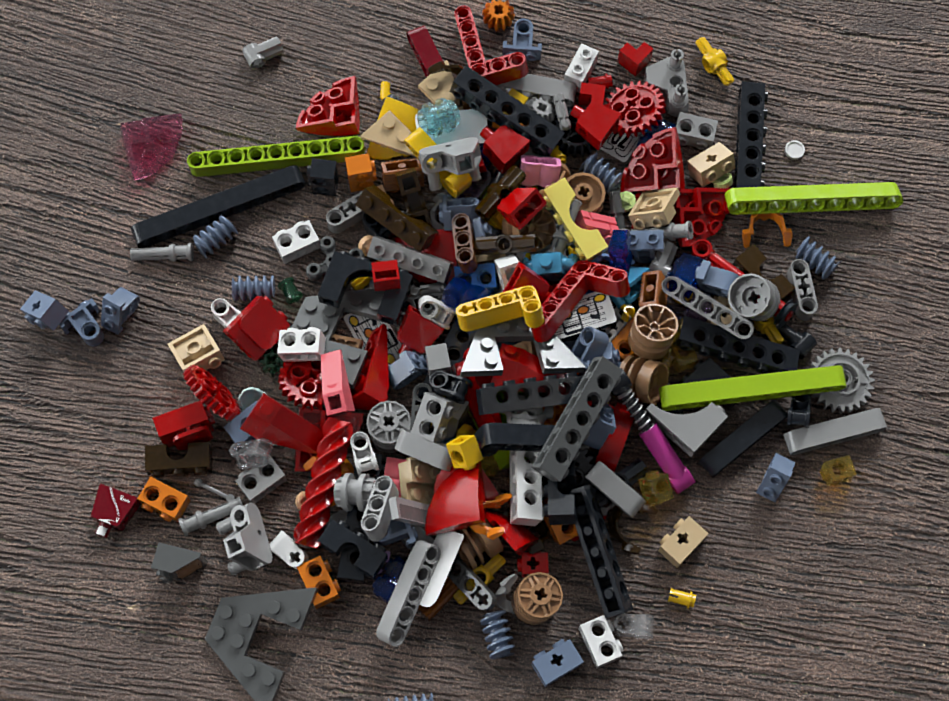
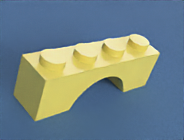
[543,177,609,261]

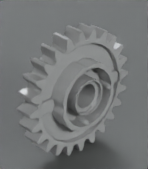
[810,348,875,414]

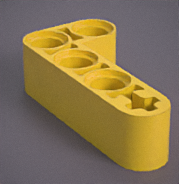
[404,127,472,198]
[456,286,544,332]

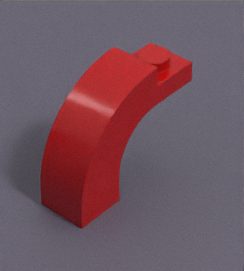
[595,402,634,472]

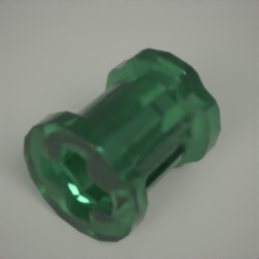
[277,277,303,304]

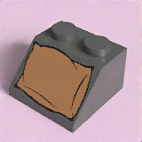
[151,542,208,583]

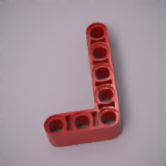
[454,5,528,85]
[531,260,630,342]

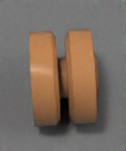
[567,172,606,214]

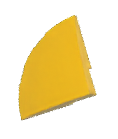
[367,96,424,160]

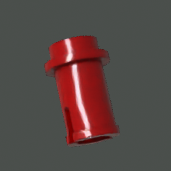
[588,74,613,89]

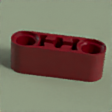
[406,25,443,78]

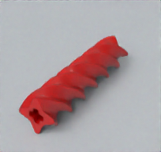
[293,417,353,549]

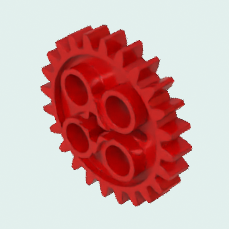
[603,81,666,138]
[278,361,325,411]
[183,364,241,421]

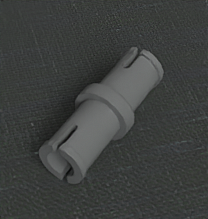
[608,191,626,229]

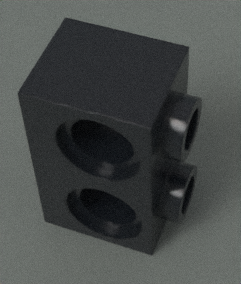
[307,158,339,196]

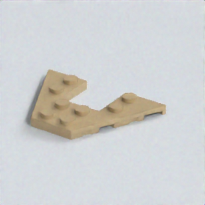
[360,60,463,157]

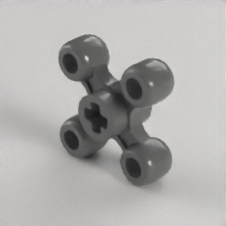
[306,236,364,292]

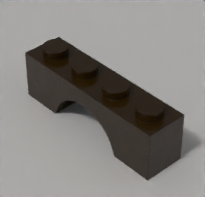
[355,185,438,252]

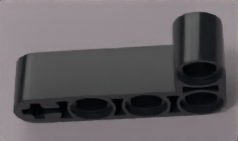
[474,423,555,457]

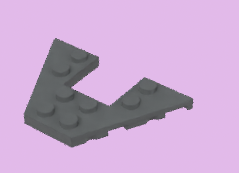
[291,288,385,389]
[460,317,585,377]
[205,587,318,701]

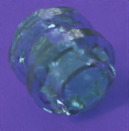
[417,98,460,138]

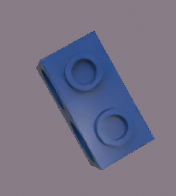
[454,263,499,296]

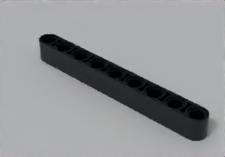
[131,165,306,248]

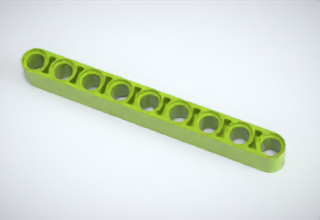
[187,136,365,177]
[725,182,903,215]
[659,365,847,411]

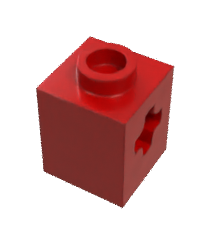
[517,552,548,578]

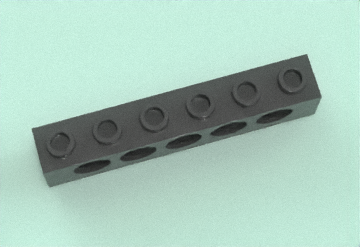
[531,356,623,481]

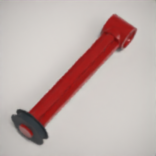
[691,239,798,328]

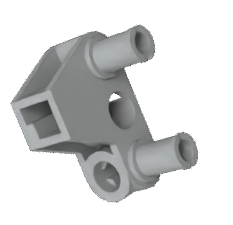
[644,49,689,117]
[419,137,481,191]
[216,503,273,575]

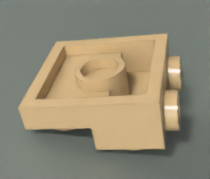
[628,188,680,230]
[168,324,225,372]
[398,457,440,505]

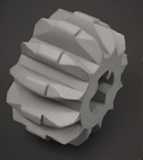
[525,97,556,123]

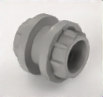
[334,473,376,512]

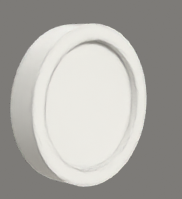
[785,140,805,160]

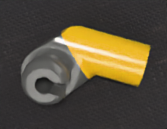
[380,81,400,102]

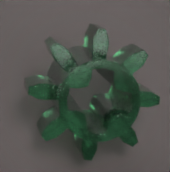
[259,349,284,377]

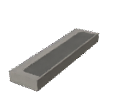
[389,496,430,527]

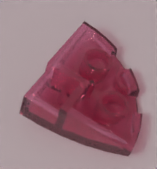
[120,113,182,180]

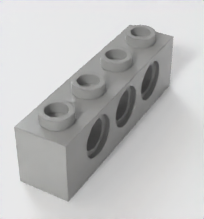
[367,236,454,283]

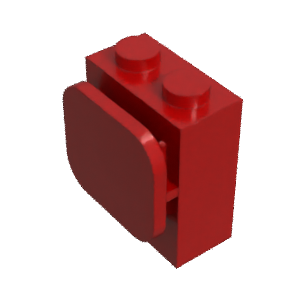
[223,296,290,361]
[152,400,216,451]

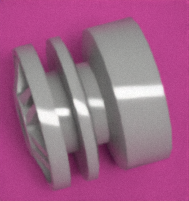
[728,273,780,321]
[366,401,411,453]

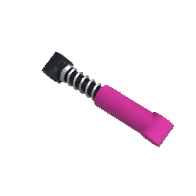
[611,368,696,494]

